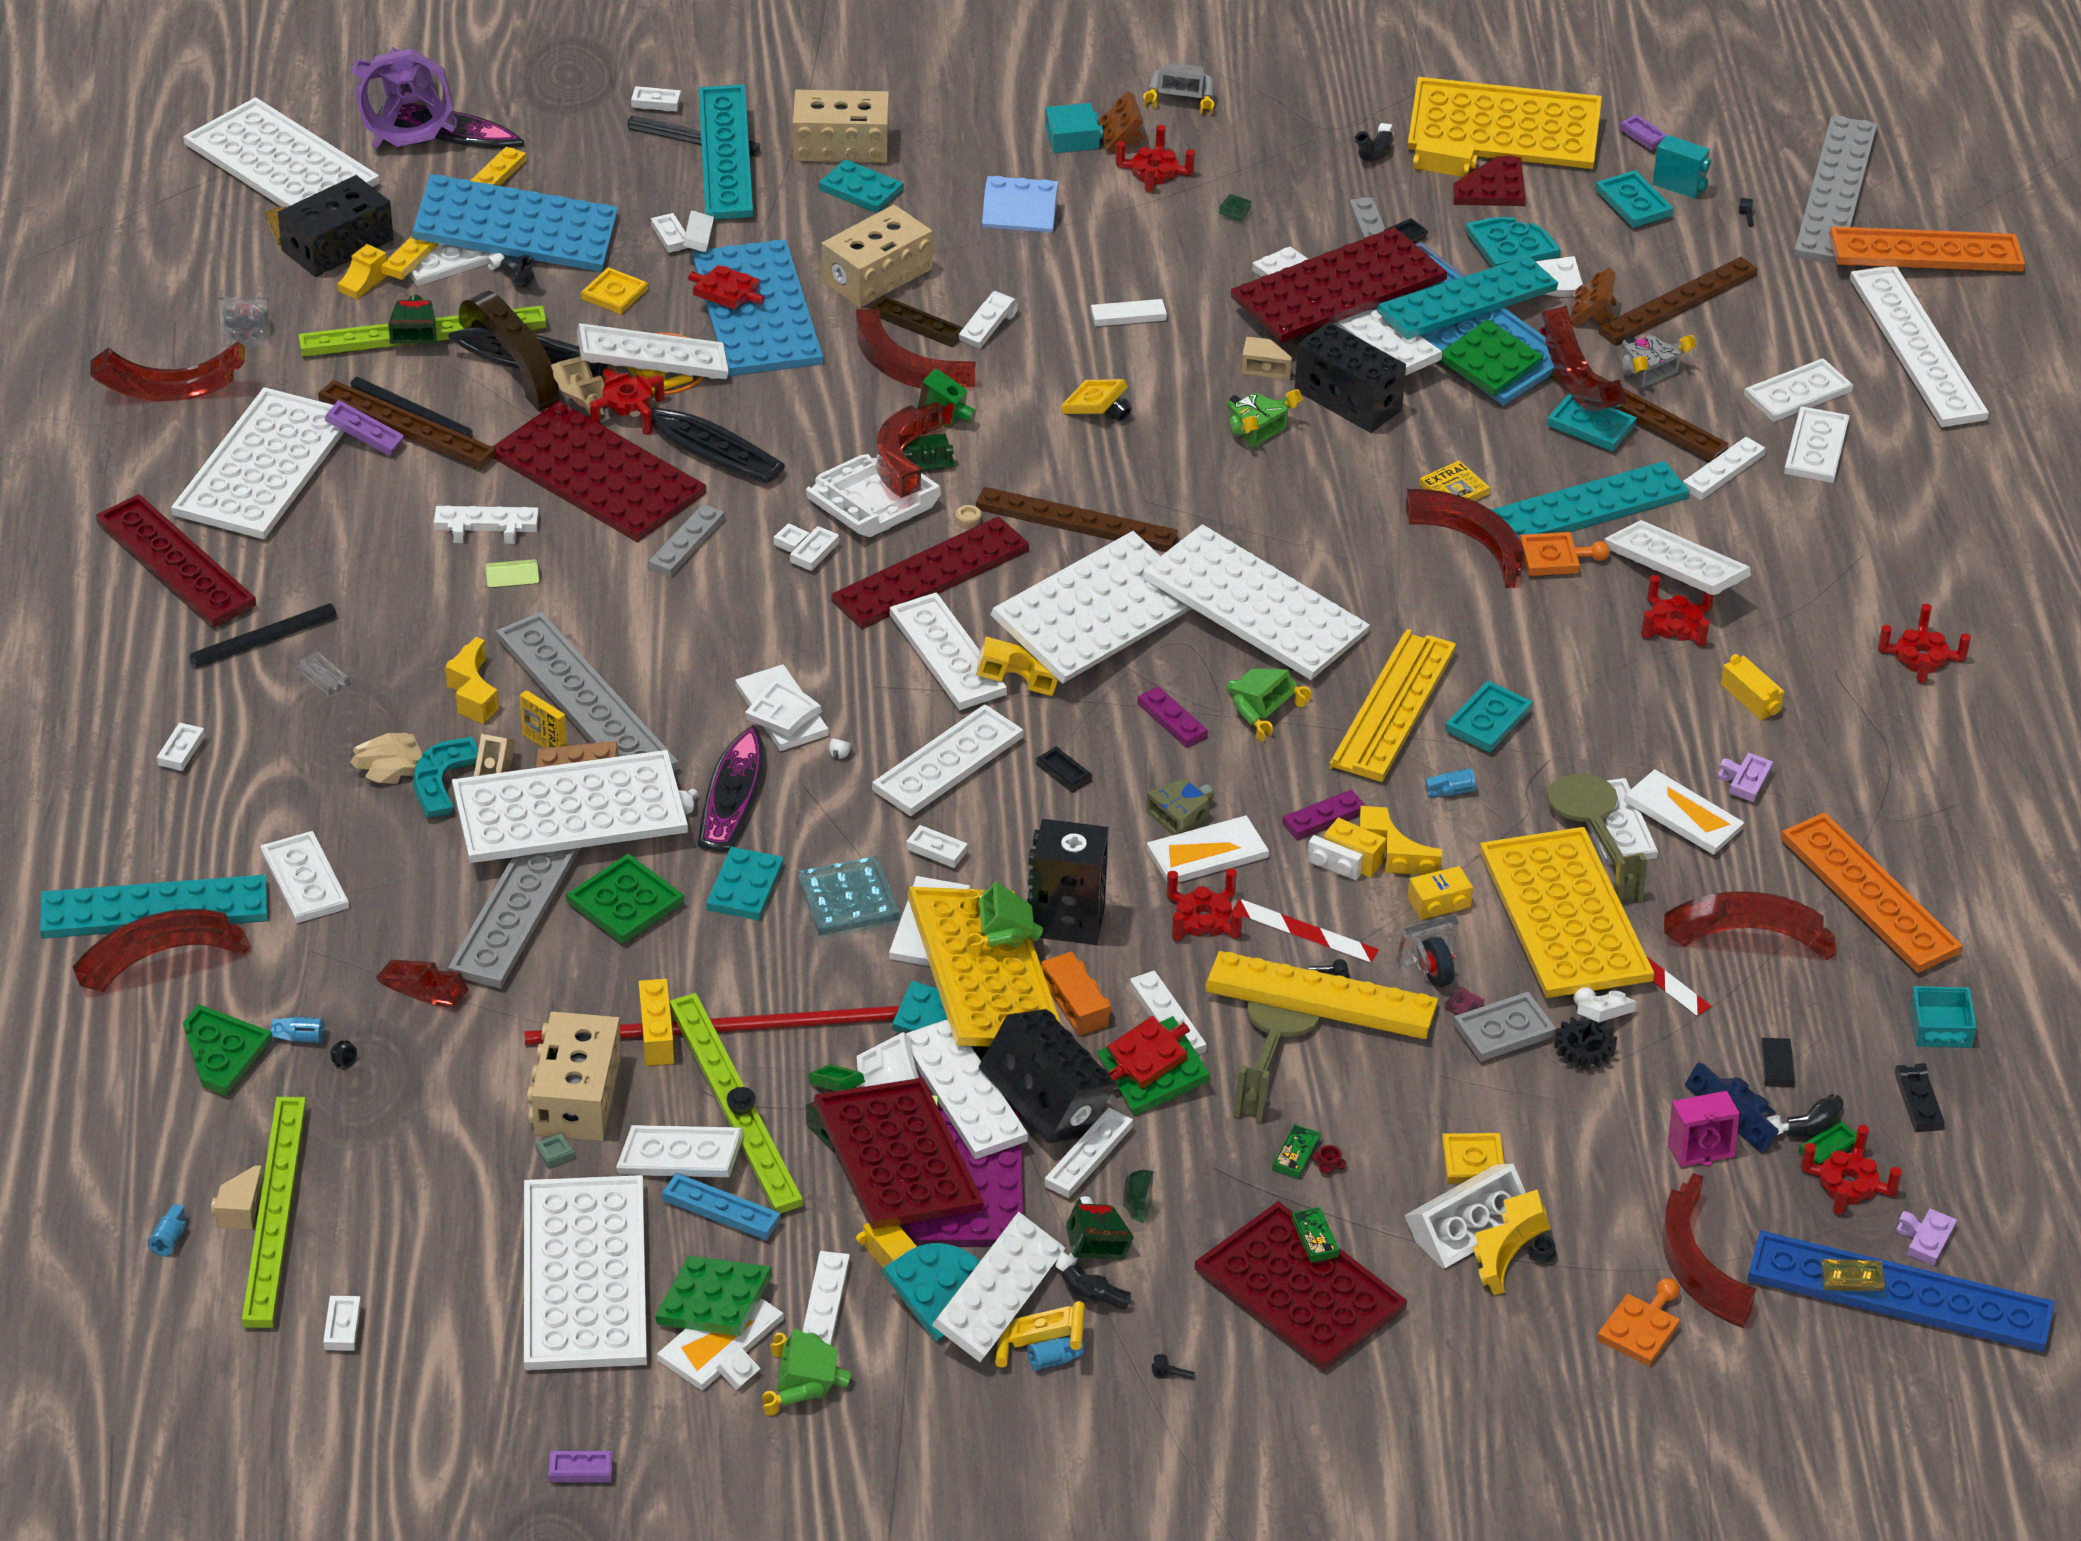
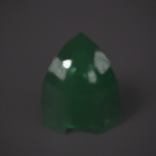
[1123,1170,1153,1223]

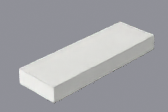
[683,210,714,252]
[1090,299,1167,327]

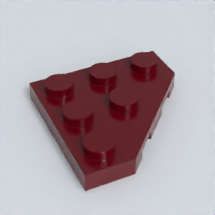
[1453,155,1525,206]

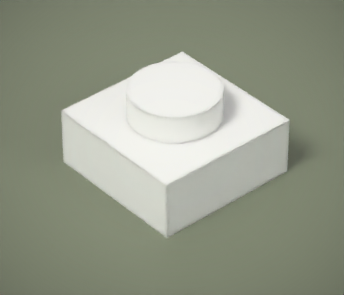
[774,523,809,553]
[716,1346,761,1390]

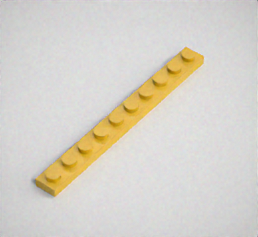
[381,147,526,280]

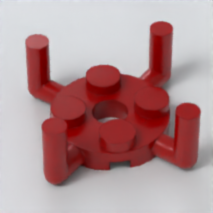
[1115,125,1195,192]
[590,368,665,435]
[1641,575,1714,647]
[1878,604,1971,683]
[1166,868,1243,941]
[1801,1125,1902,1215]

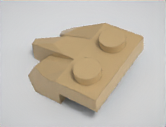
[551,357,604,416]
[350,733,422,784]

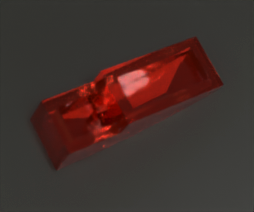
[376,960,469,1008]

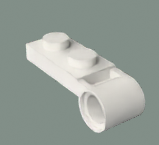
[959,291,1019,349]

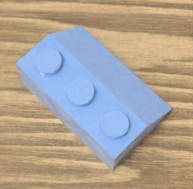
[982,176,1058,233]

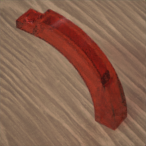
[1541,306,1627,412]
[856,309,976,389]
[90,341,246,401]
[876,402,943,498]
[1405,489,1524,588]
[1664,891,1835,960]
[73,909,250,992]
[1662,1173,1756,1328]

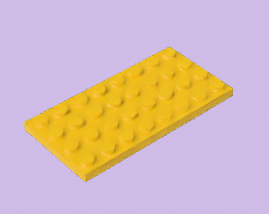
[1407,77,1602,169]
[1479,827,1654,998]
[907,886,1062,1047]

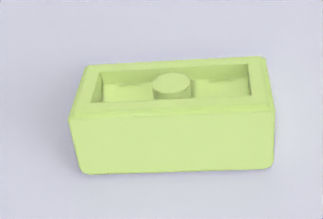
[485,559,539,587]

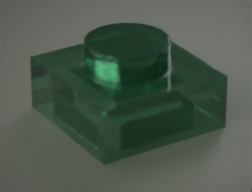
[1219,194,1251,221]

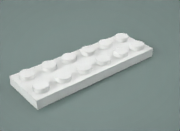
[577,323,729,379]
[1604,520,1751,595]
[890,592,1007,710]
[872,704,1023,816]
[906,1019,1028,1160]
[932,1212,1065,1362]

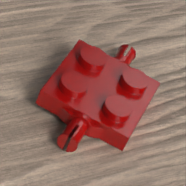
[688,265,765,310]
[1107,1015,1190,1089]

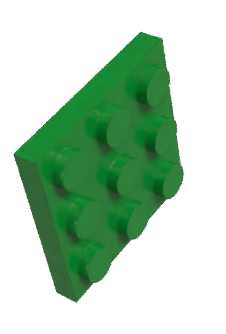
[1440,319,1543,397]
[566,854,685,944]
[1097,1016,1211,1116]
[655,1255,773,1336]

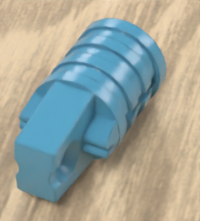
[1425,768,1476,797]
[271,1016,325,1044]
[147,1204,187,1256]
[1027,1337,1084,1371]

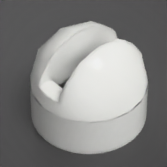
[829,738,852,759]

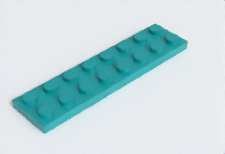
[698,84,753,220]
[1377,256,1559,340]
[1486,461,1690,549]
[40,874,268,939]

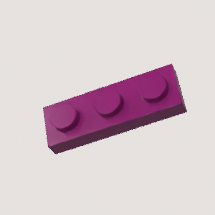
[1137,686,1208,748]
[1282,789,1366,841]

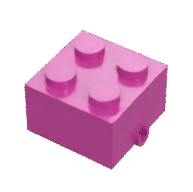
[1668,1091,1740,1167]

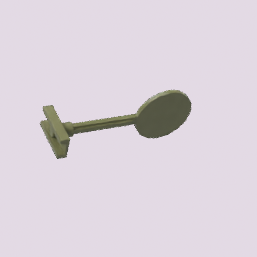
[1547,774,1647,904]
[1234,1001,1320,1123]

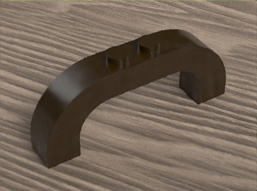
[459,290,560,412]

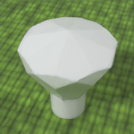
[679,789,698,815]

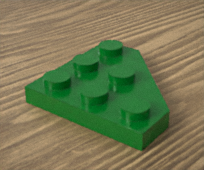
[183,1004,273,1096]

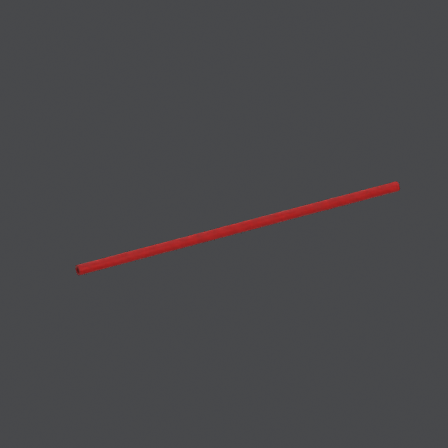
[524,1006,900,1045]

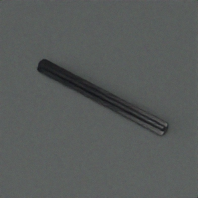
[628,116,760,156]
[350,377,473,438]
[189,603,337,668]

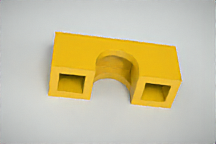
[976,636,1058,696]
[639,979,674,1066]

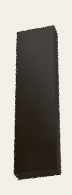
[870,295,963,348]

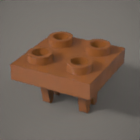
[1098,91,1145,154]
[1570,267,1617,328]

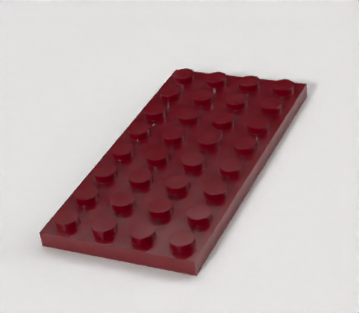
[1231,227,1447,343]
[492,401,706,542]

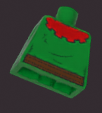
[915,368,976,428]

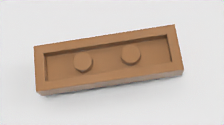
[536,741,619,768]

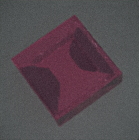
[1445,987,1484,1015]

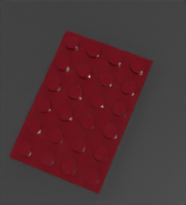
[813,1077,984,1229]
[1194,1201,1407,1371]

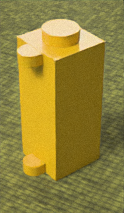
[1413,136,1478,177]
[1720,654,1784,720]
[856,1222,917,1268]

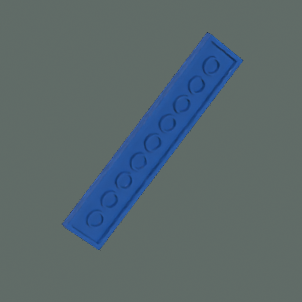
[1747,1230,2055,1353]

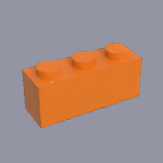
[1041,951,1112,1037]

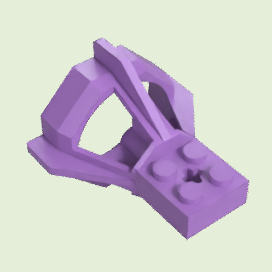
[352,47,457,149]

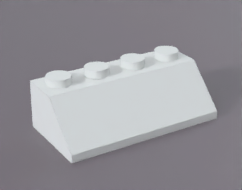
[1404,1163,1526,1268]

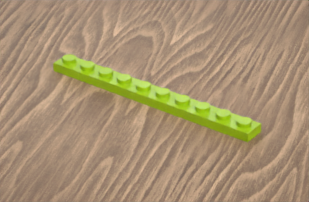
[298,306,547,357]
[669,993,803,1213]
[242,1097,306,1328]

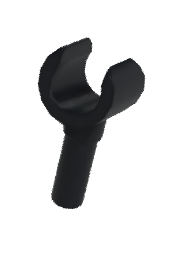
[1739,198,1754,227]
[1309,959,1350,979]
[1152,1354,1195,1379]

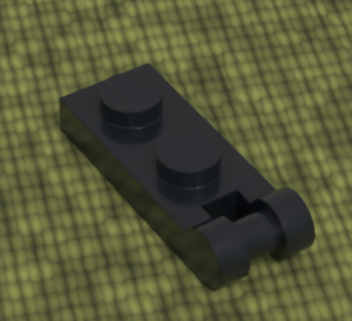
[1895,1063,1945,1132]

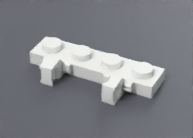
[434,506,539,544]

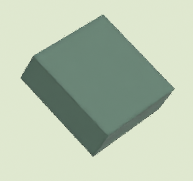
[535,1133,574,1169]

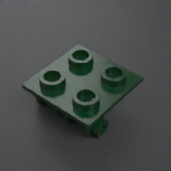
[896,433,955,471]

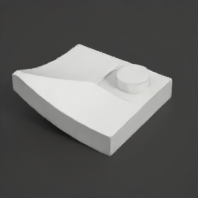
[1535,256,1583,297]
[745,678,822,737]
[857,1032,919,1087]

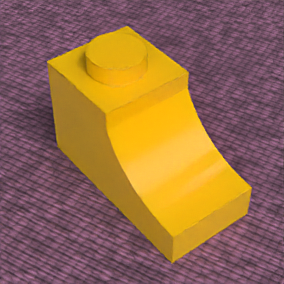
[337,244,388,300]

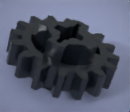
[1554,1015,1617,1070]

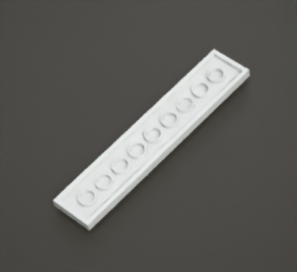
[1252,247,1442,376]
[1850,266,1989,427]

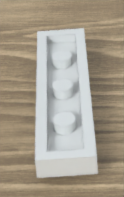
[1683,437,1766,500]
[1129,970,1207,1055]
[1044,1108,1133,1199]
[802,1251,850,1346]

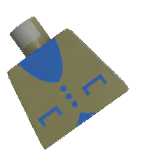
[1146,779,1214,835]

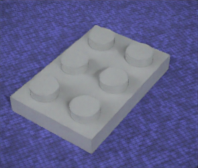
[1453,992,1556,1062]

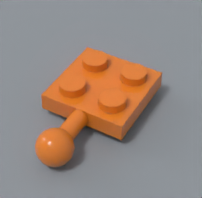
[1519,532,1610,576]
[1597,1278,1680,1367]

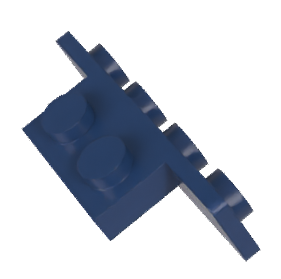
[1685,1063,1779,1153]

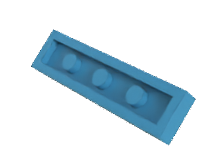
[662,1173,781,1241]

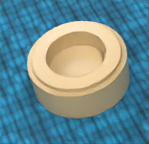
[956,505,981,528]

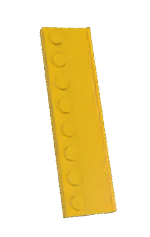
[1329,629,1456,782]
[1205,951,1438,1039]

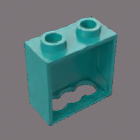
[1044,103,1103,153]
[1652,135,1711,199]
[1909,986,1977,1048]

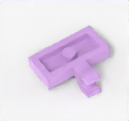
[1717,752,1773,802]
[1896,1208,1957,1266]

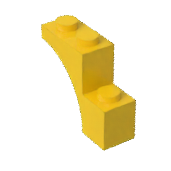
[445,637,499,724]
[1359,806,1442,875]
[1473,1189,1551,1296]

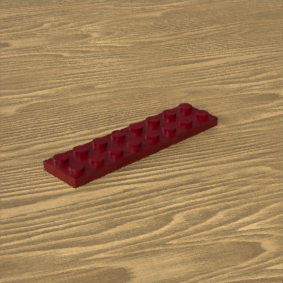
[96,494,257,627]
[831,516,1029,630]

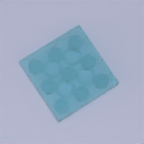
[797,856,899,935]

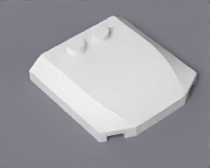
[806,451,941,537]

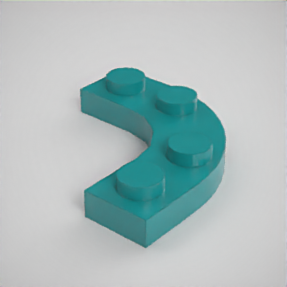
[412,736,479,818]

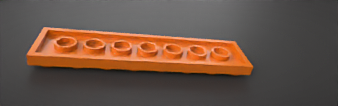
[1829,226,2025,272]
[1780,812,1963,973]

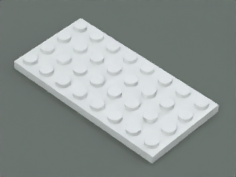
[183,97,380,208]
[171,387,344,539]
[1142,524,1370,680]
[990,531,1193,684]
[452,750,688,863]
[524,1175,647,1370]

